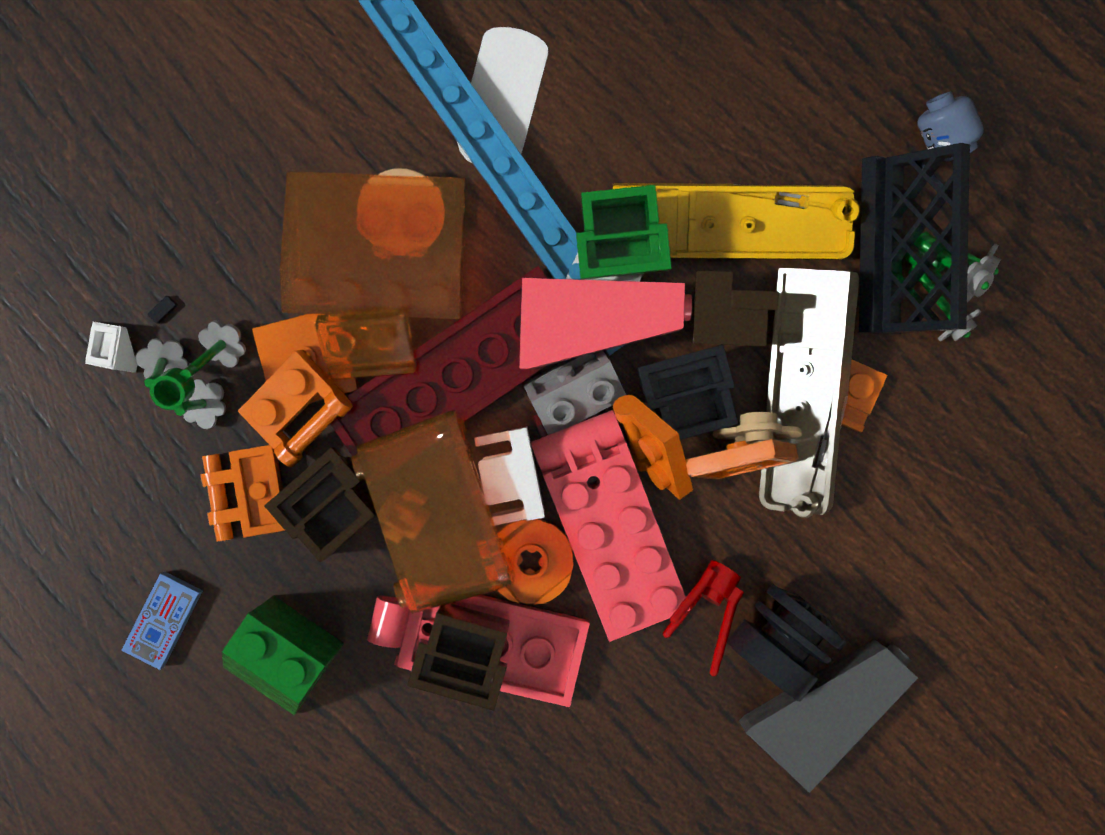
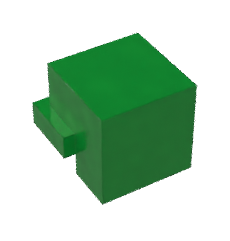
[576,185,672,280]

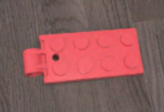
[367,579,590,707]

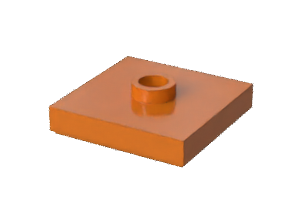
[252,306,359,404]
[686,439,799,479]

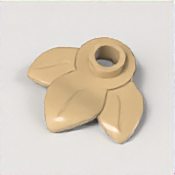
[713,412,802,444]

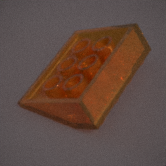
[280,171,465,319]

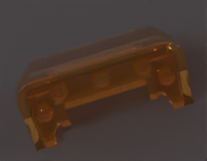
[351,409,516,614]

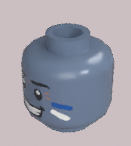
[917,91,984,161]

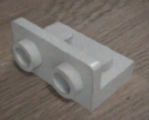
[522,351,626,435]

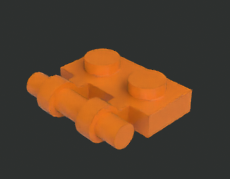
[200,445,285,542]

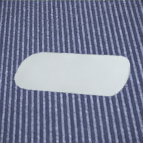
[457,27,548,163]

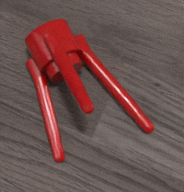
[663,560,744,677]

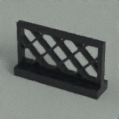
[859,143,970,335]

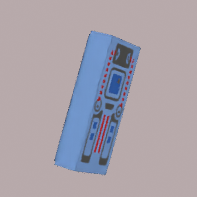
[121,572,203,670]

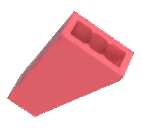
[519,278,692,370]

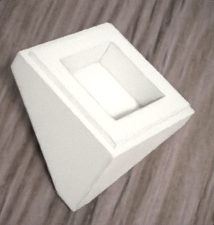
[85,322,138,373]

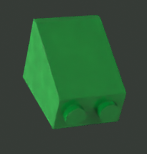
[222,596,344,715]

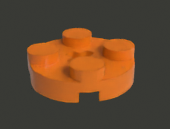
[488,518,574,605]

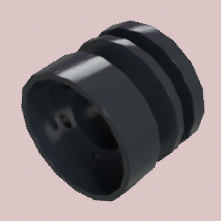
[727,583,847,702]

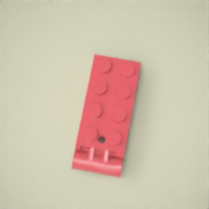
[530,410,691,642]

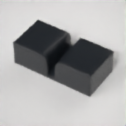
[147,296,178,324]

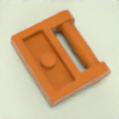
[238,350,353,467]
[613,395,693,500]

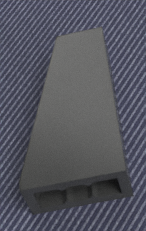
[739,639,918,793]

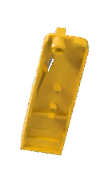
[613,183,860,259]

